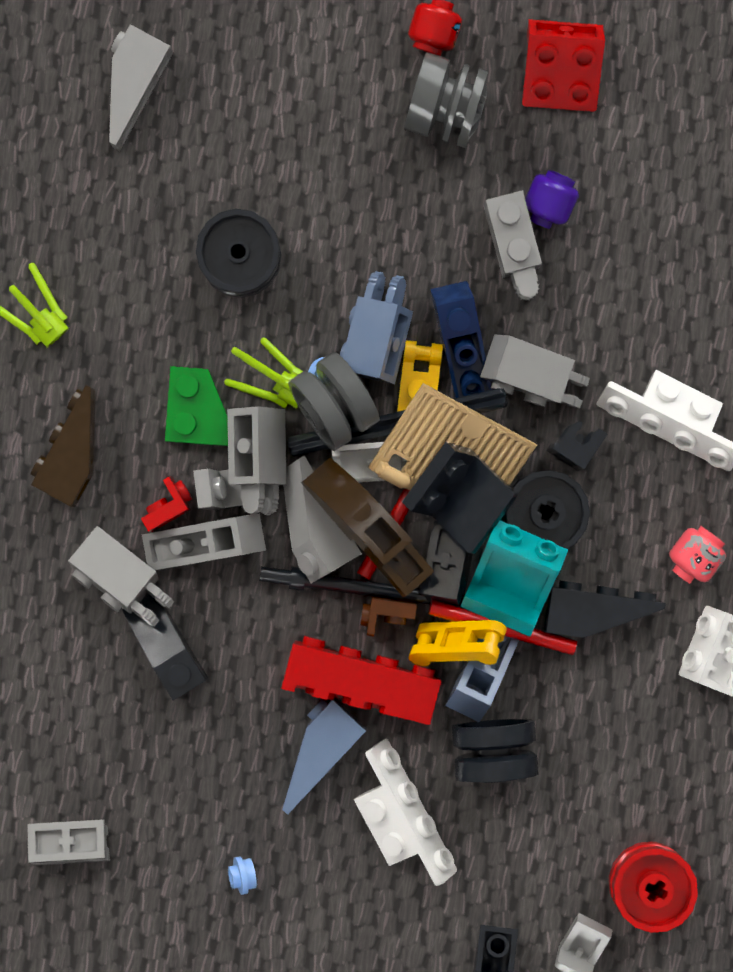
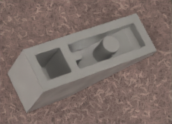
[109,24,173,151]
[283,456,362,583]
[142,513,266,570]

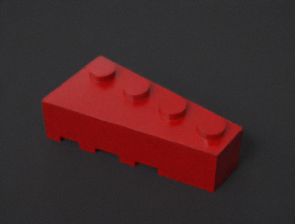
[281,636,441,725]

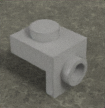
[555,913,613,972]

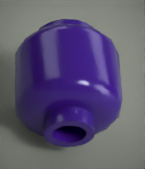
[525,170,579,229]

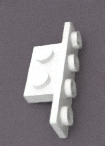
[596,370,733,471]
[354,739,457,886]

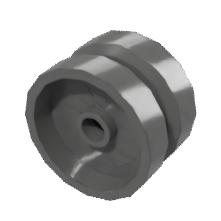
[288,351,380,451]

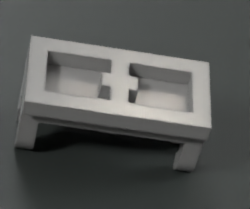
[28,820,110,865]

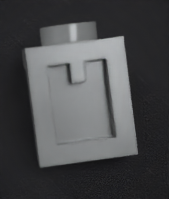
[193,468,243,511]

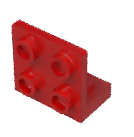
[522,19,605,112]

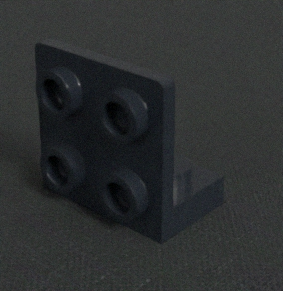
[402,442,517,554]

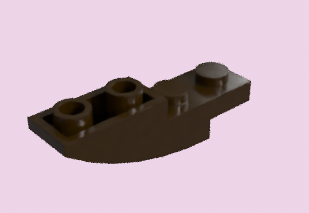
[301,457,434,597]

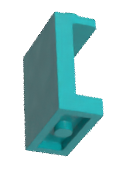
[460,521,568,637]

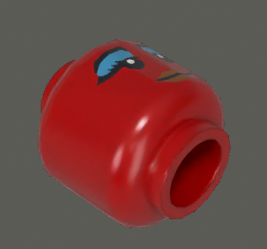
[408,0,462,56]

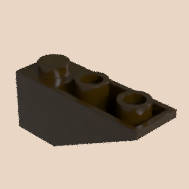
[30,385,95,507]

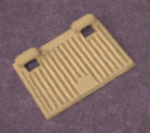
[368,383,537,490]

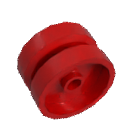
[609,842,698,933]

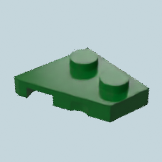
[165,366,228,446]

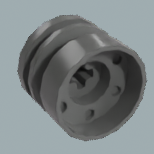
[404,52,488,148]

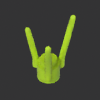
[0,263,69,348]
[224,337,303,409]

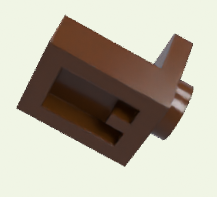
[360,597,417,636]

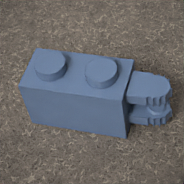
[340,271,413,384]

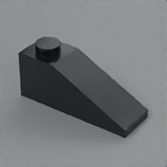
[121,593,208,701]

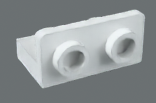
[679,606,733,697]

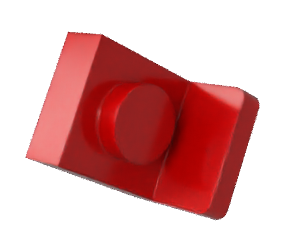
[141,476,192,532]

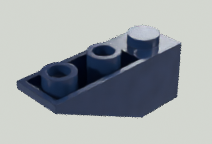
[430,281,492,398]

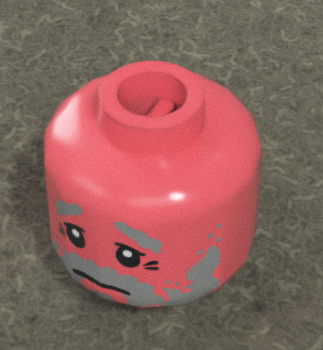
[669,526,726,584]

